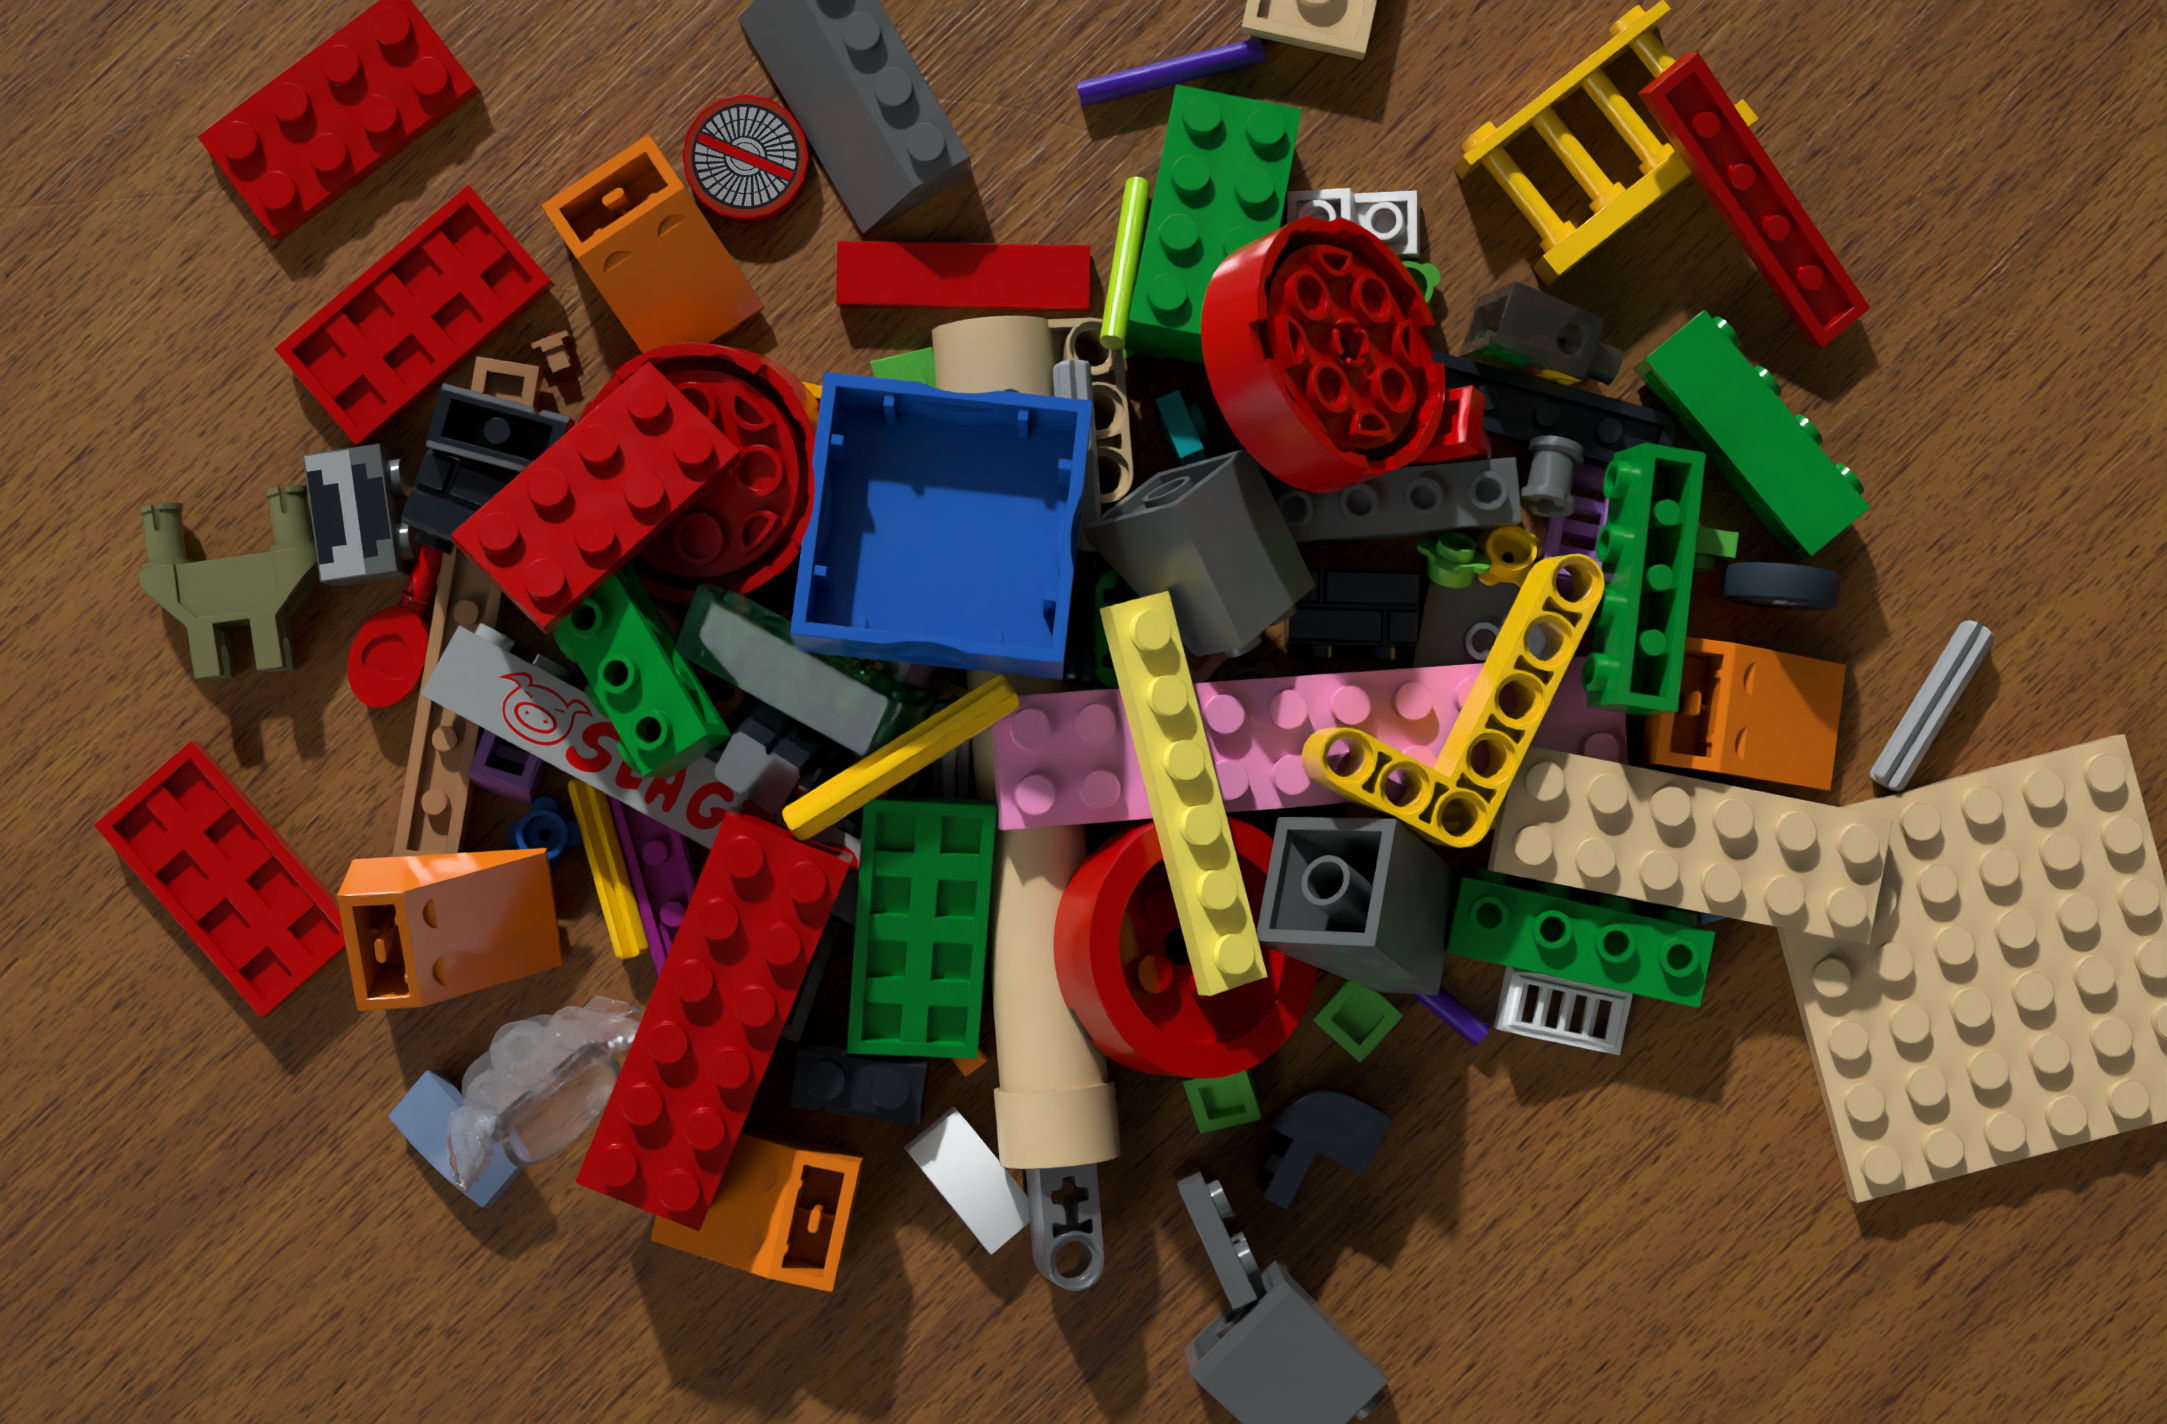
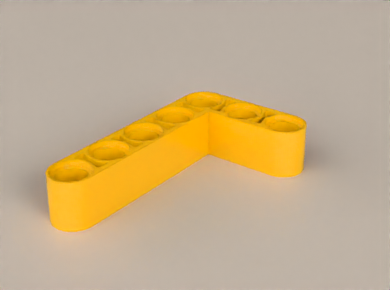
[1301,553,1605,848]

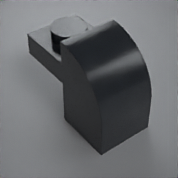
[1257,1087,1392,1210]

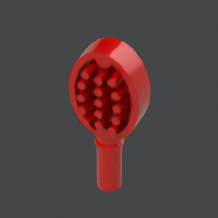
[347,545,443,708]

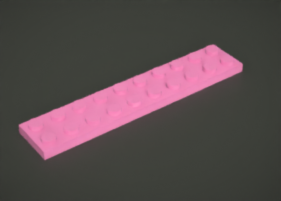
[992,656,1629,830]

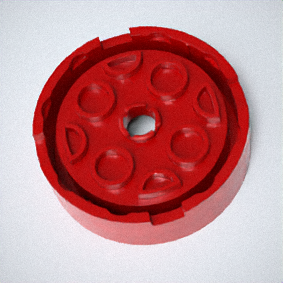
[1201,215,1445,493]
[578,342,820,604]
[1053,816,1318,1079]

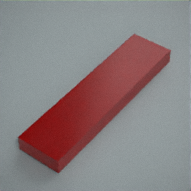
[836,241,1091,312]

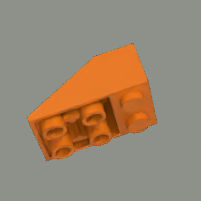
[541,134,765,353]
[1639,636,1846,791]
[337,848,563,1011]
[650,1127,866,1292]

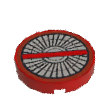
[682,94,811,224]

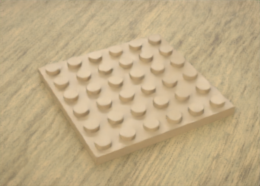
[1777,734,2167,1203]

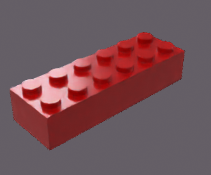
[575,806,853,1231]

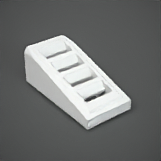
[1493,966,1633,1055]

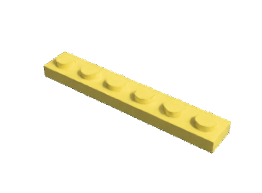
[1099,591,1268,996]

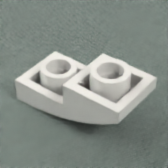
[1287,188,1420,259]
[904,1106,1030,1255]

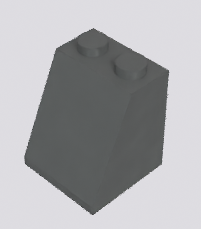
[1083,449,1316,658]
[1257,817,1458,995]
[1184,1259,1389,1424]

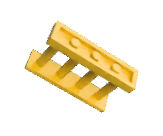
[1454,0,1759,287]

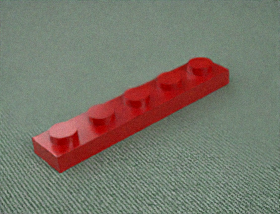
[1638,52,1870,348]

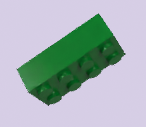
[1124,84,1302,365]

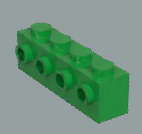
[1633,309,1871,562]
[1582,443,1706,716]
[553,561,732,778]
[1446,866,1716,1008]

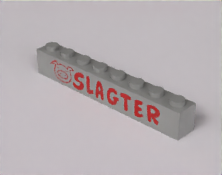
[421,623,860,926]

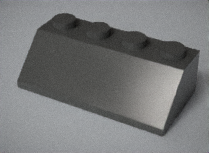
[738,0,973,236]

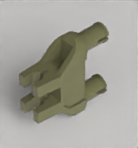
[138,485,320,681]

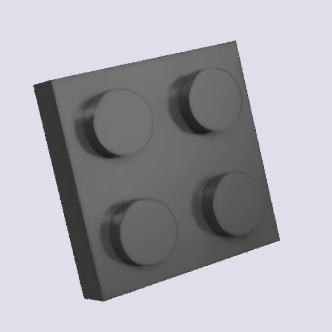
[1173,1161,1262,1310]

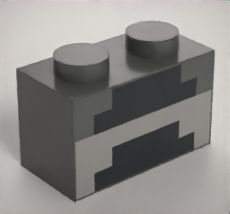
[303,444,418,587]

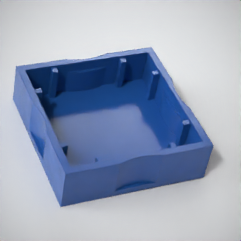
[790,372,1093,680]

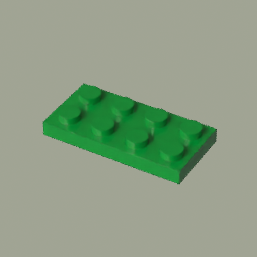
[847,794,997,1059]

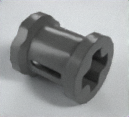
[1519,435,1586,518]

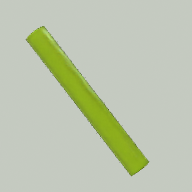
[1099,177,1150,350]

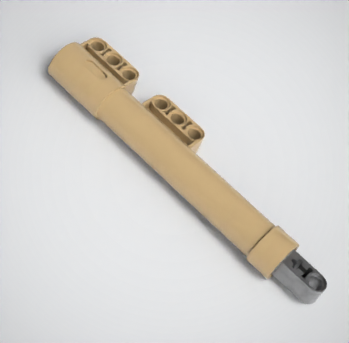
[932,316,1133,1291]

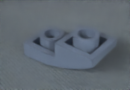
[388,1070,529,1208]

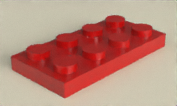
[197,0,481,242]
[274,184,555,447]
[451,361,741,635]
[94,741,346,1019]

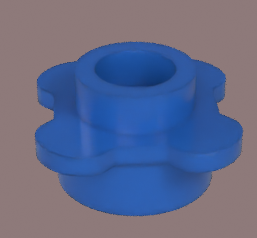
[507,796,583,872]

